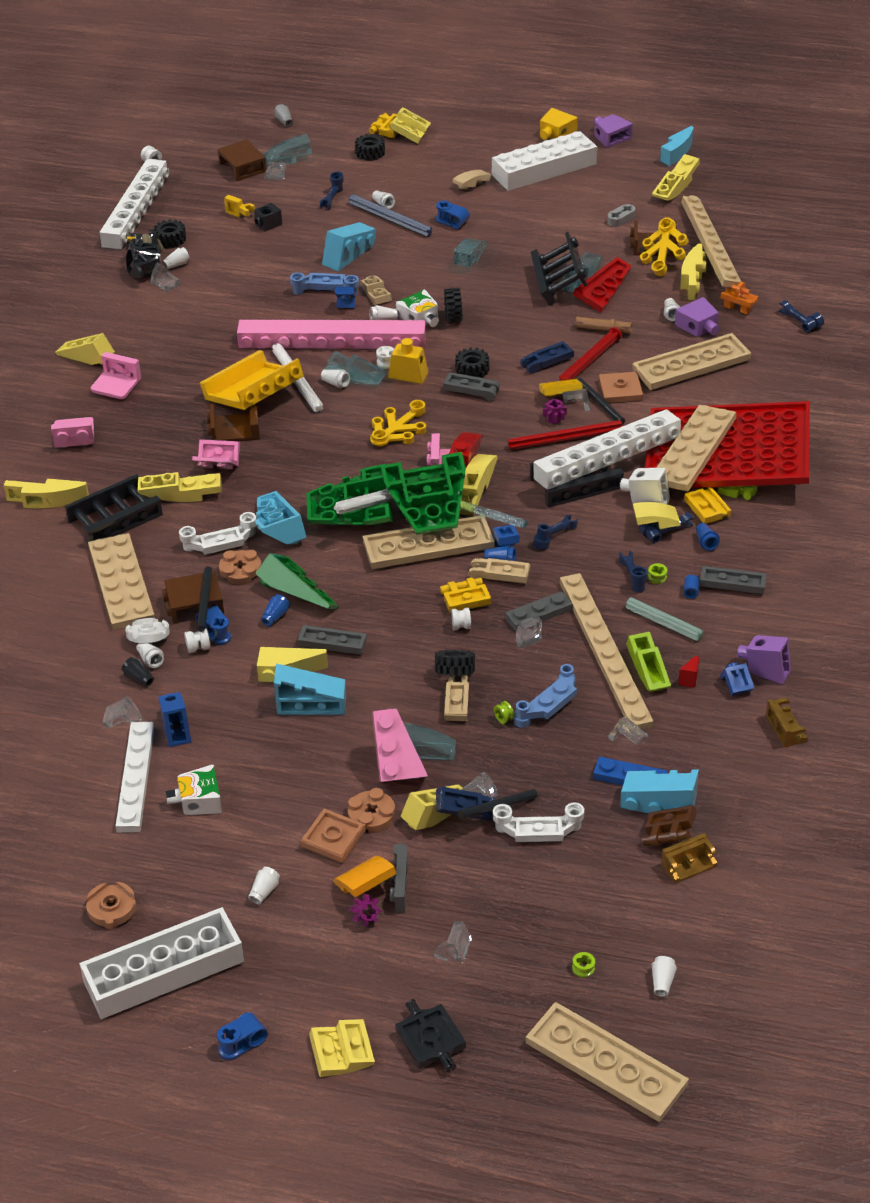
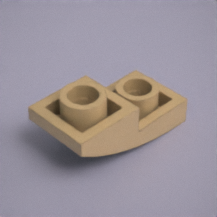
[452,170,491,189]
[361,275,392,305]

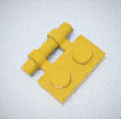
[369,113,398,138]
[440,577,491,613]

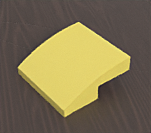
[389,107,431,144]
[633,502,680,529]
[309,1019,375,1077]

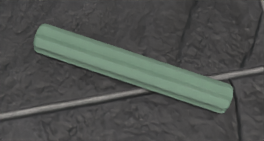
[626,597,704,641]

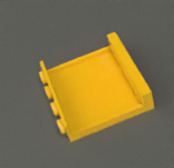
[200,350,304,410]

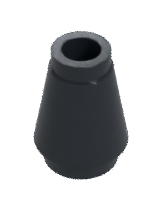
[121,657,154,688]

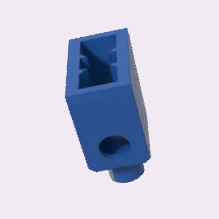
[158,692,191,747]

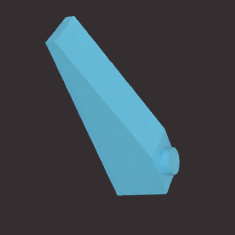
[256,491,306,544]

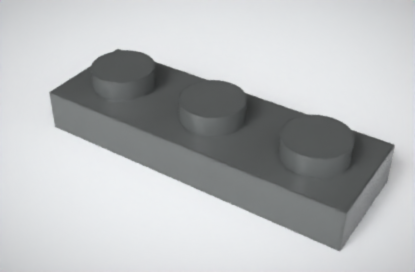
[700,566,767,594]
[505,591,573,632]
[298,625,367,655]

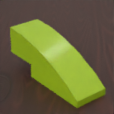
[626,632,671,692]

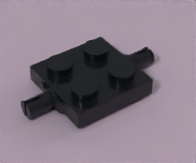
[395,999,466,1073]

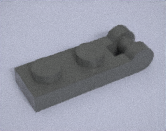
[443,372,501,401]
[390,843,408,913]

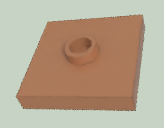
[599,371,643,403]
[300,808,366,863]

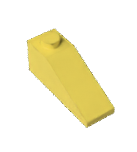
[55,333,115,365]
[257,647,328,682]
[400,784,466,830]

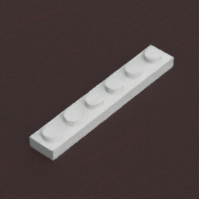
[116,722,155,833]

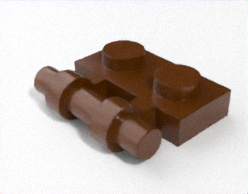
[642,805,697,847]

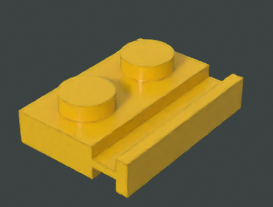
[539,379,583,397]
[684,487,731,524]

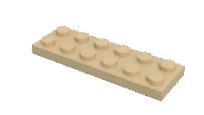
[632,333,751,390]
[657,405,736,491]
[363,515,494,569]
[88,533,155,630]
[526,1002,689,1122]

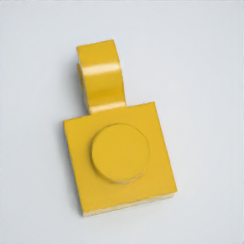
[224,195,255,217]

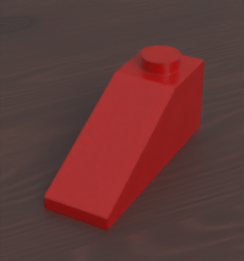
[449,432,483,468]

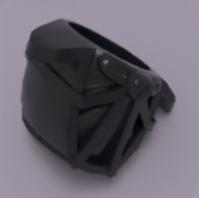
[126,238,161,279]

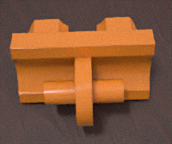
[720,281,759,314]

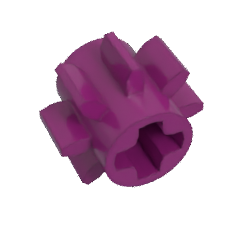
[543,399,567,424]
[349,894,382,926]

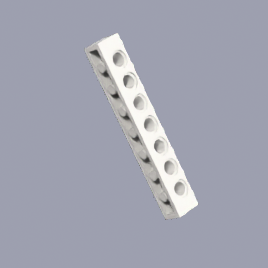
[100,159,169,249]
[533,409,681,490]

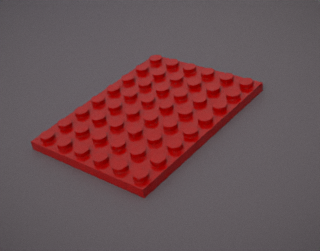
[645,401,810,489]

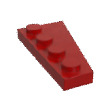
[573,257,632,313]

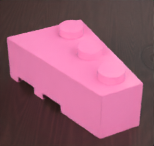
[372,709,428,782]

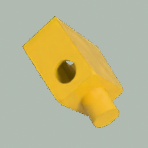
[540,108,578,140]
[388,338,428,384]

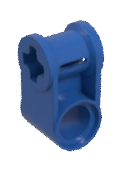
[436,201,470,229]
[196,606,231,645]
[217,1012,268,1060]

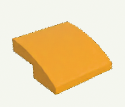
[333,856,397,897]

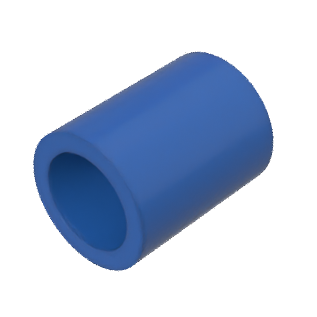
[683,575,699,599]

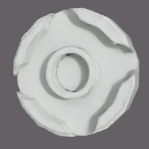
[126,618,170,643]

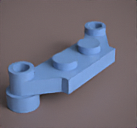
[290,272,359,297]
[513,664,577,728]

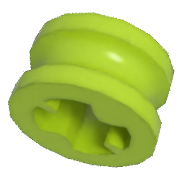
[648,563,668,584]
[493,701,515,724]
[572,952,595,977]

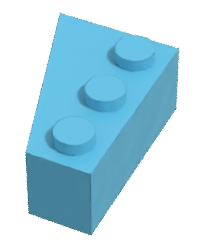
[322,222,376,272]
[274,663,346,715]
[620,769,699,813]

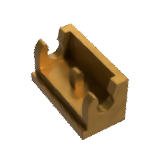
[766,698,808,748]
[661,833,717,884]

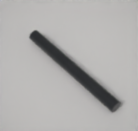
[577,378,625,425]
[197,566,213,632]
[457,789,538,819]

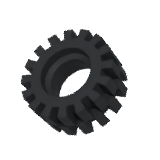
[355,133,385,161]
[153,219,186,249]
[444,288,463,322]
[455,347,490,378]
[435,649,475,676]

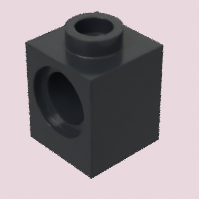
[254,202,282,232]

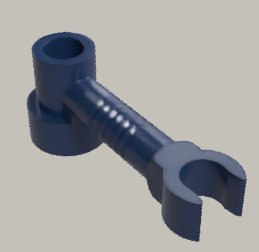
[320,171,344,210]
[779,300,824,332]
[639,512,694,543]
[533,515,578,549]
[619,550,647,592]

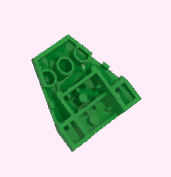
[381,452,466,535]
[306,464,394,526]

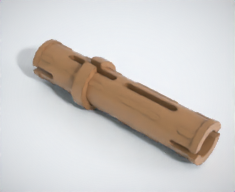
[575,316,633,334]

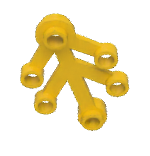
[640,217,689,276]
[370,400,426,447]

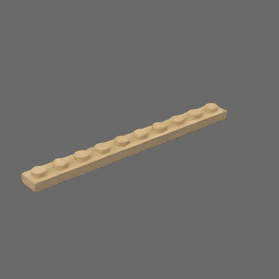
[681,195,741,288]
[560,573,653,732]

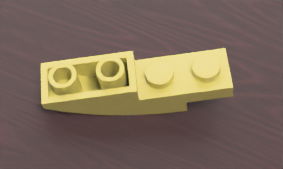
[652,154,700,201]
[680,244,706,300]
[460,454,498,516]
[138,472,221,502]
[3,479,89,509]

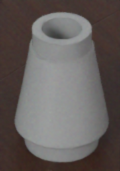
[274,104,293,127]

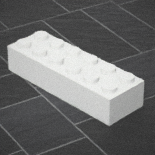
[492,131,597,191]
[79,907,244,1019]

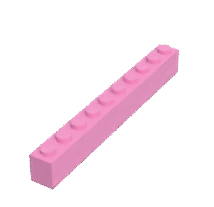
[237,320,426,349]

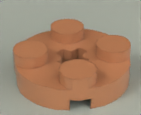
[219,550,261,585]
[348,788,395,833]
[86,882,137,930]

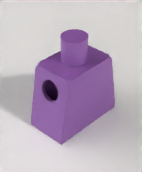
[594,114,633,148]
[675,297,720,336]
[737,635,791,684]

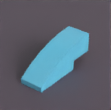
[660,126,694,166]

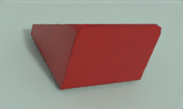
[678,656,700,688]

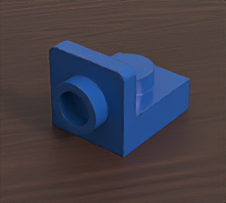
[335,287,355,308]
[493,525,520,547]
[720,663,754,696]

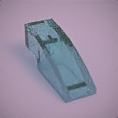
[263,134,312,168]
[454,238,488,267]
[562,252,603,293]
[325,351,387,385]
[403,722,456,760]

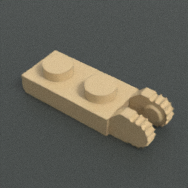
[468,558,530,584]
[444,675,469,721]

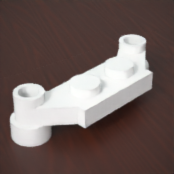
[179,512,256,555]
[493,803,584,842]

